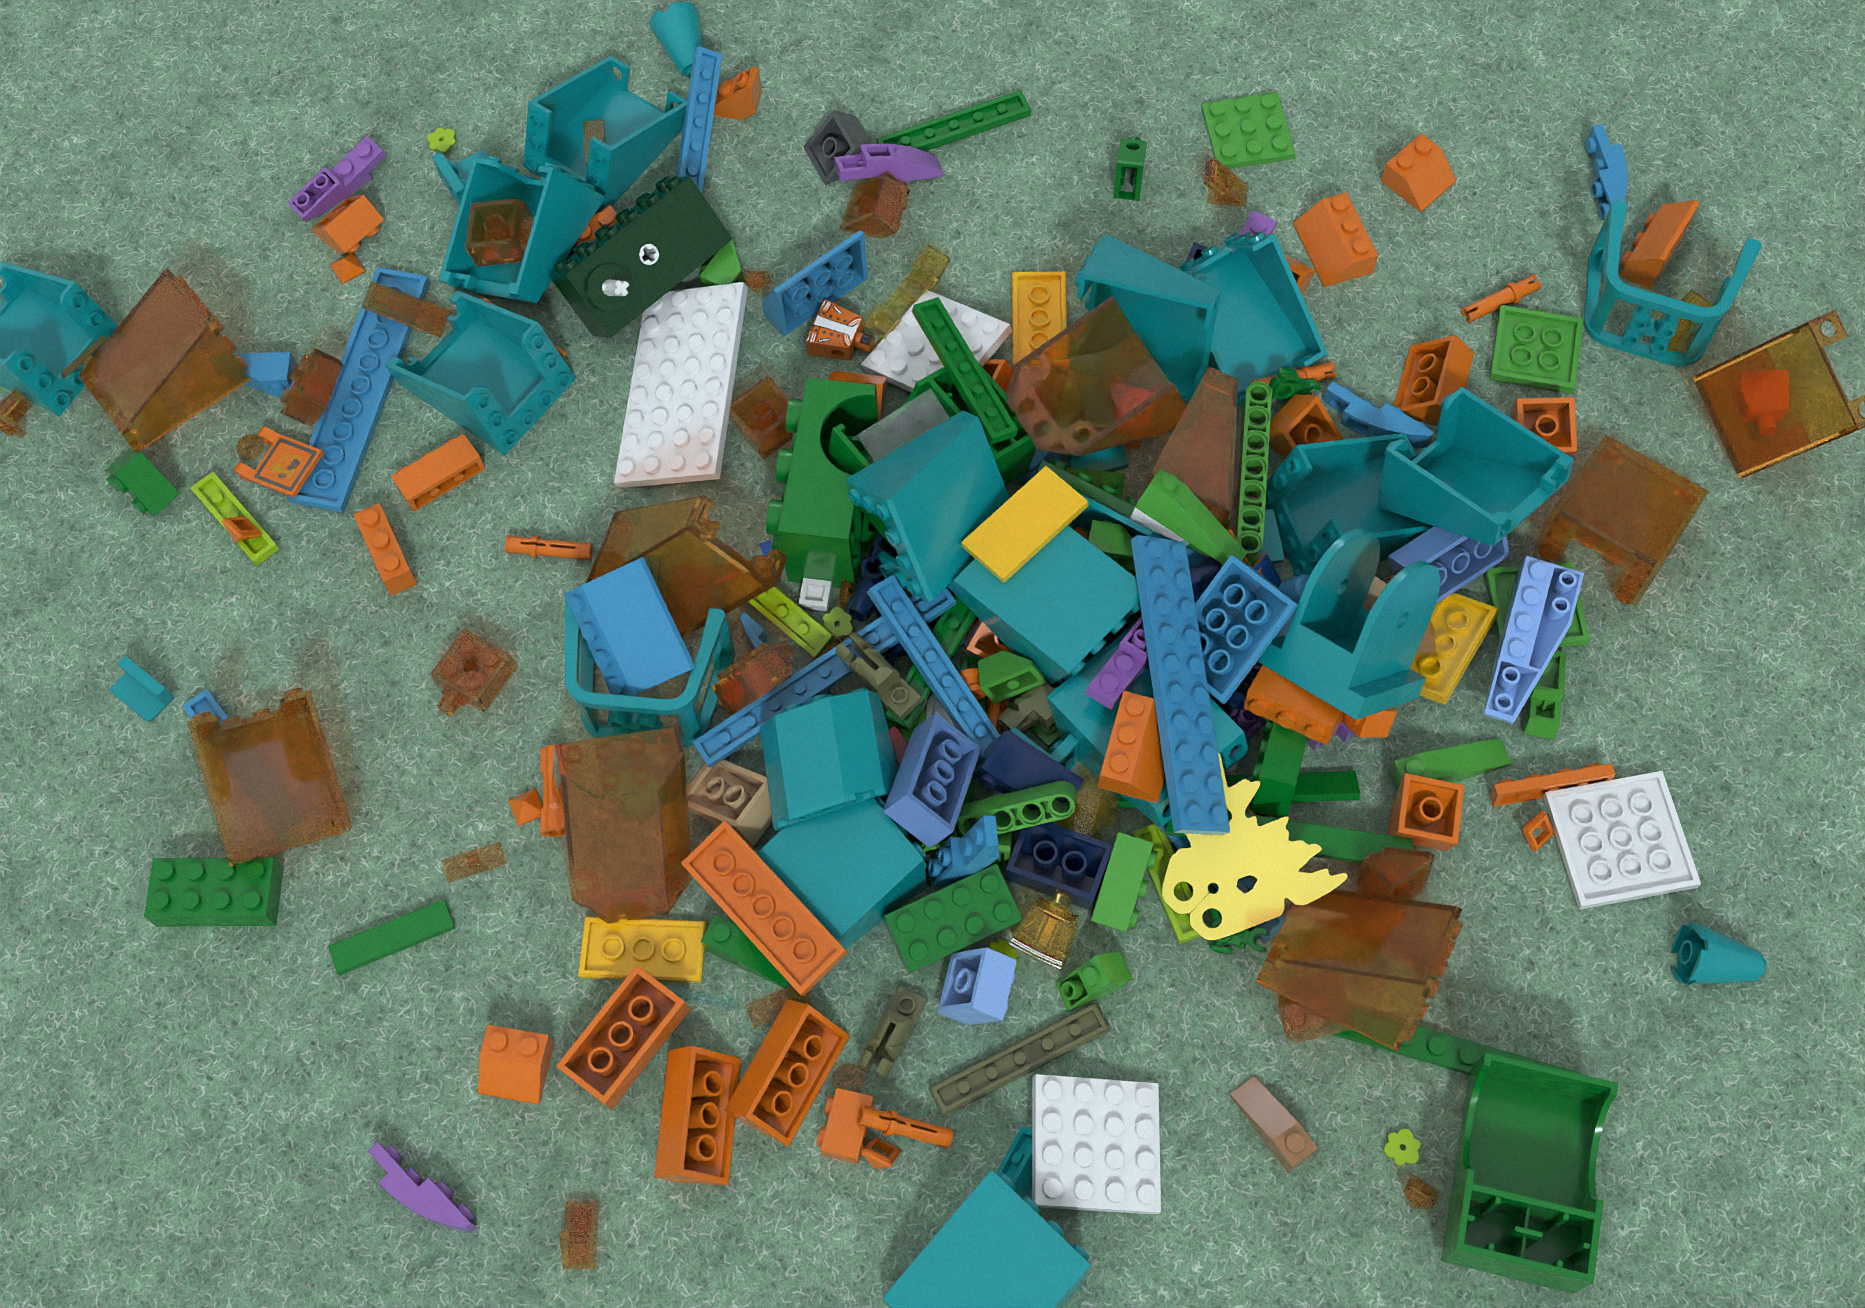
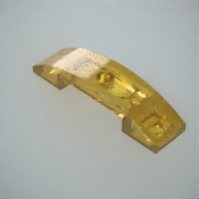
[863,245,950,340]

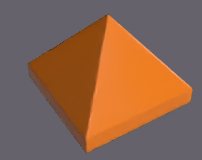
[330,253,366,284]
[222,516,262,543]
[508,788,543,826]
[1522,810,1554,852]
[861,1136,902,1169]

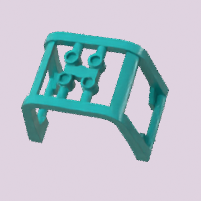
[1583,201,1762,367]
[565,600,736,748]

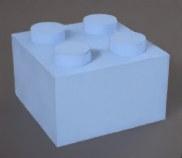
[937,947,1017,1025]

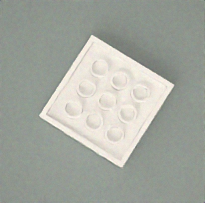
[861,289,1012,392]
[1543,771,1701,910]
[1032,1074,1161,1214]

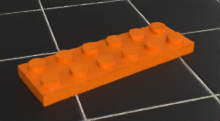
[681,820,848,997]

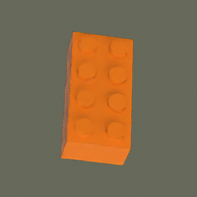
[556,965,691,1110]

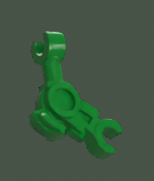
[1253,367,1321,401]
[1203,887,1270,955]

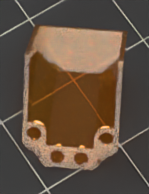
[1007,296,1193,456]
[551,727,693,924]

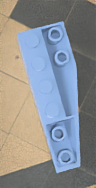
[1483,556,1584,724]

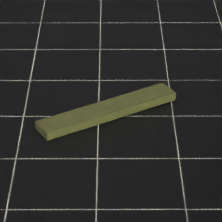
[928,1002,1110,1117]

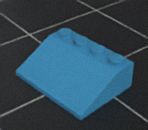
[762,230,868,337]
[1195,554,1299,704]
[564,557,696,696]

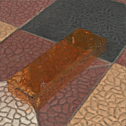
[362,281,450,338]

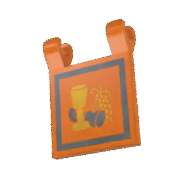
[233,426,324,498]

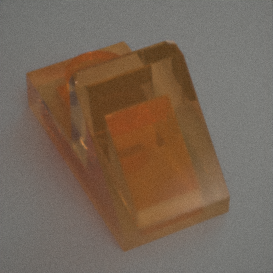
[1204,158,1248,207]
[559,1202,599,1270]

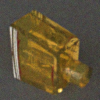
[1008,889,1079,970]

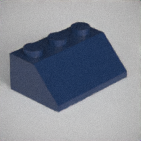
[973,730,1084,810]
[1006,822,1114,911]

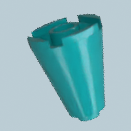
[649,2,703,78]
[1671,921,1767,985]

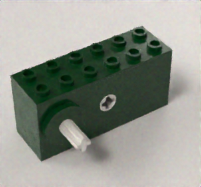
[548,175,732,338]

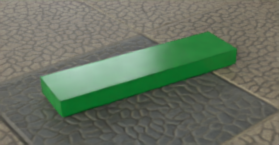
[328,899,456,976]

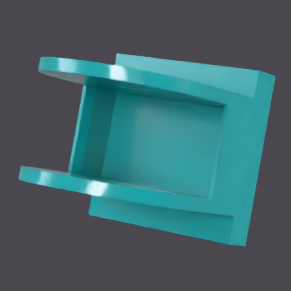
[1258,528,1440,720]

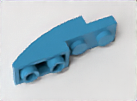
[1585,124,1628,220]
[1323,381,1434,448]
[928,815,999,887]

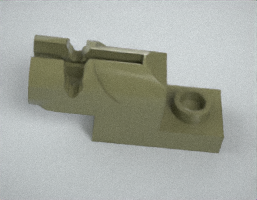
[836,632,923,721]
[997,680,1066,734]
[857,986,928,1080]

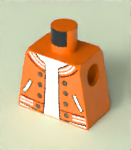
[806,300,875,361]

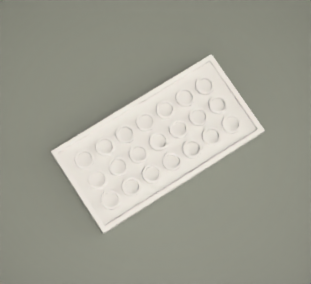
[614,282,748,488]

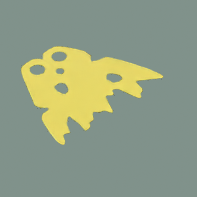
[1162,753,1348,940]

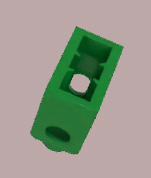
[1113,137,1147,201]

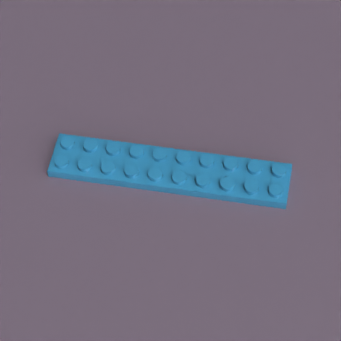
[288,267,430,513]
[1131,535,1230,836]

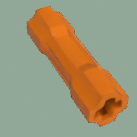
[540,745,567,837]

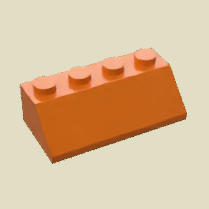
[724,999,850,1147]
[654,1045,741,1186]

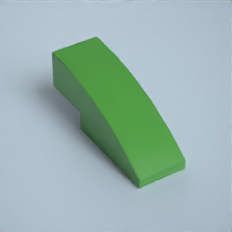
[1524,650,1566,740]

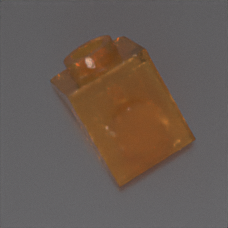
[0,389,32,438]

